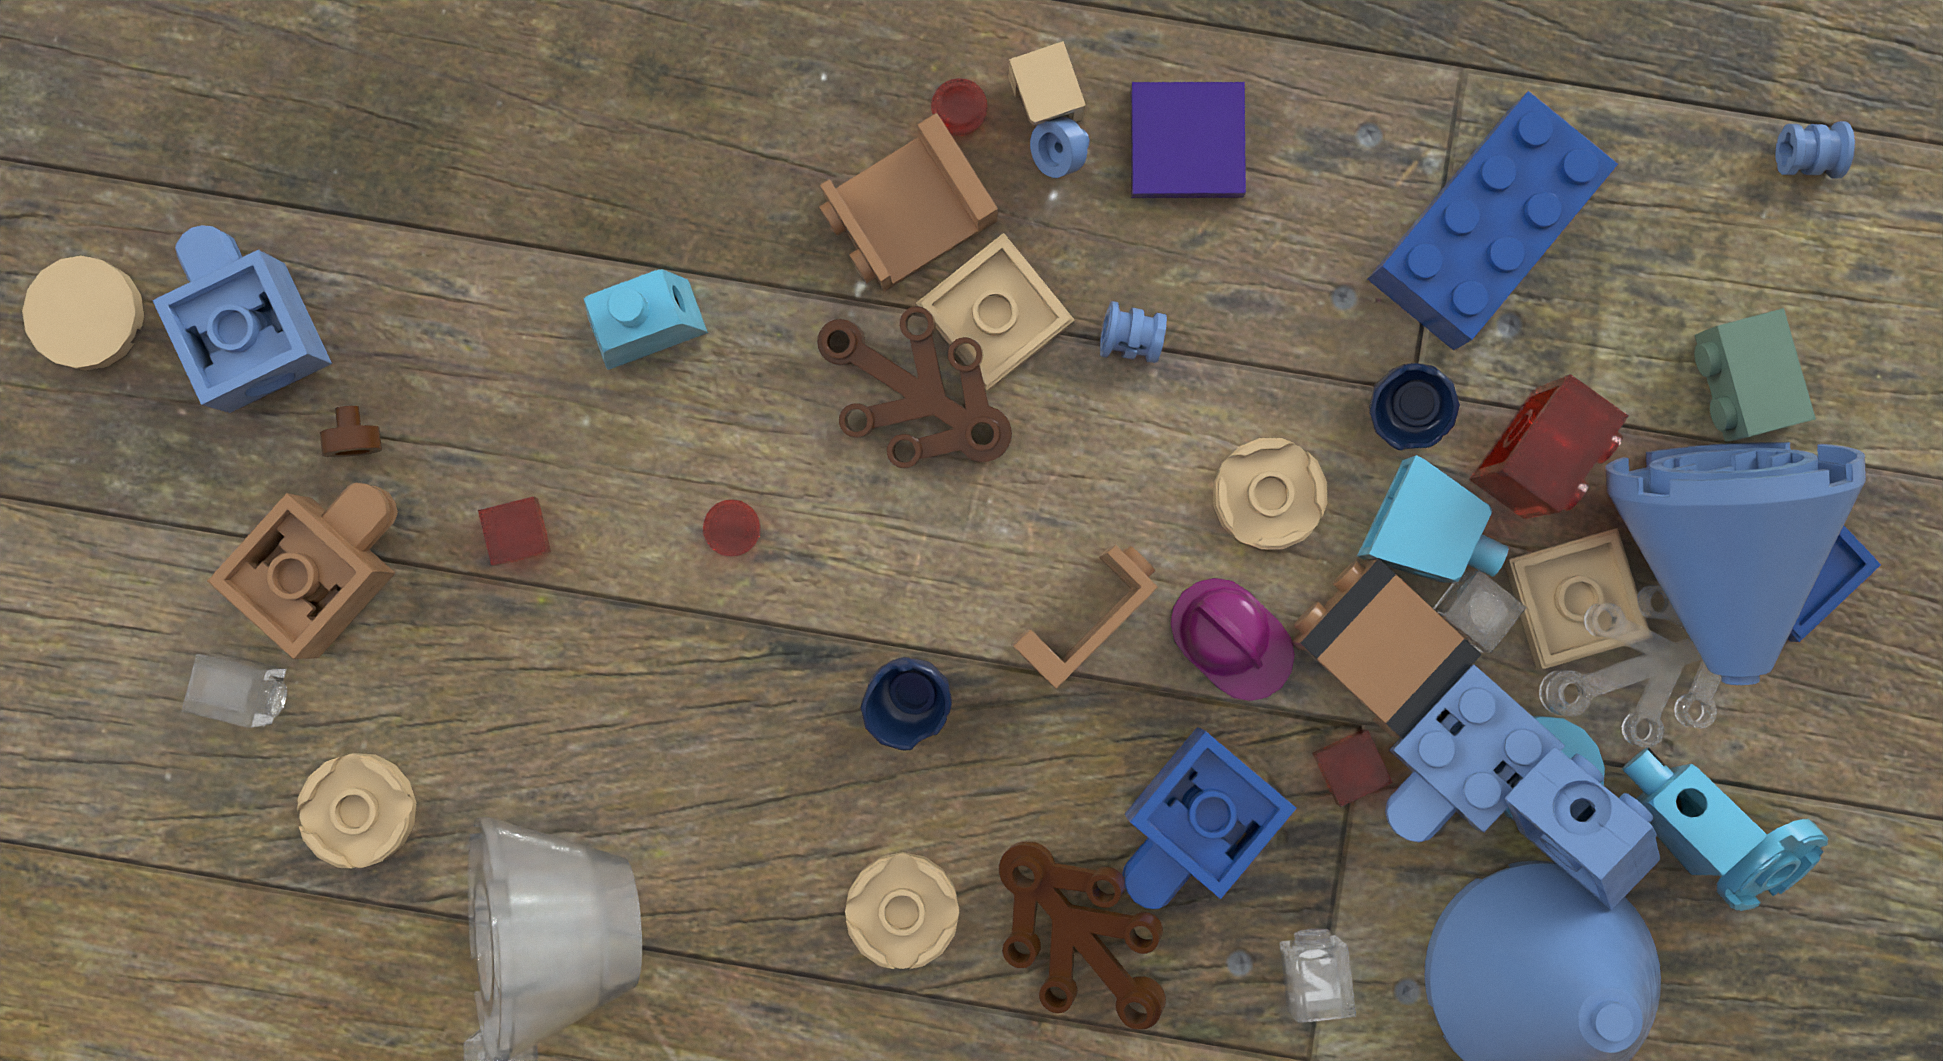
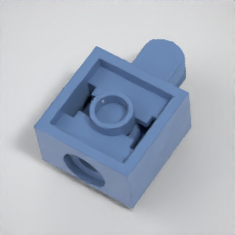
[152,225,332,413]
[1385,664,1565,842]
[1505,747,1660,910]

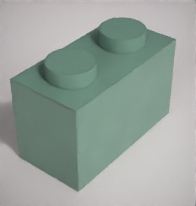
[1694,308,1816,443]

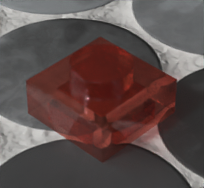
[1312,729,1393,807]

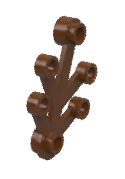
[817,306,1012,468]
[999,842,1166,1029]

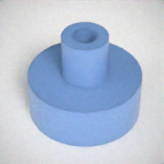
[1030,117,1089,178]

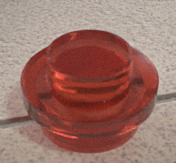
[931,78,987,136]
[703,500,761,557]

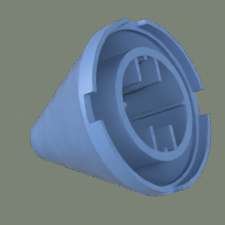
[1605,442,1866,685]
[1425,860,1661,1061]

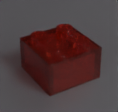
[1469,374,1629,519]

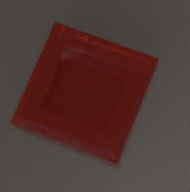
[478,496,551,566]

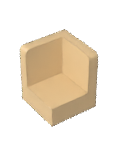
[1008,41,1086,125]

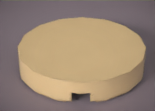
[22,256,144,371]
[1213,438,1327,550]
[297,753,416,868]
[845,852,960,969]

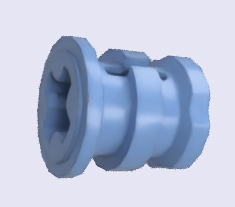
[1775,121,1855,179]
[1100,301,1167,363]

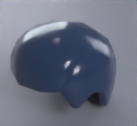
[1369,363,1460,451]
[860,657,952,751]

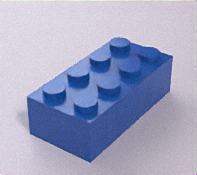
[1367,91,1618,351]

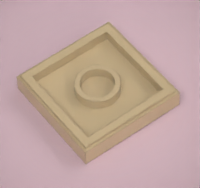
[916,233,1075,393]
[1504,528,1652,670]

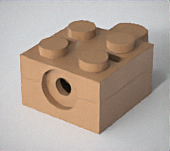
[207,483,398,659]

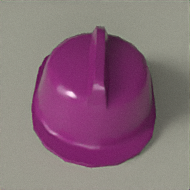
[1170,578,1295,701]

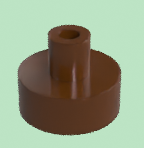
[320,406,382,457]

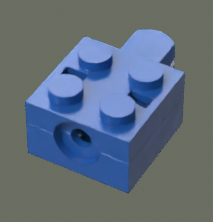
[1122,727,1296,909]

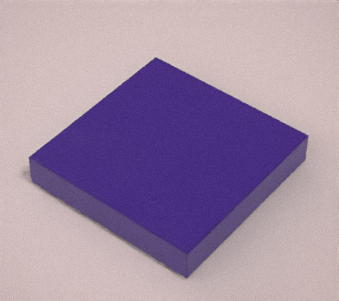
[1130,82,1246,198]

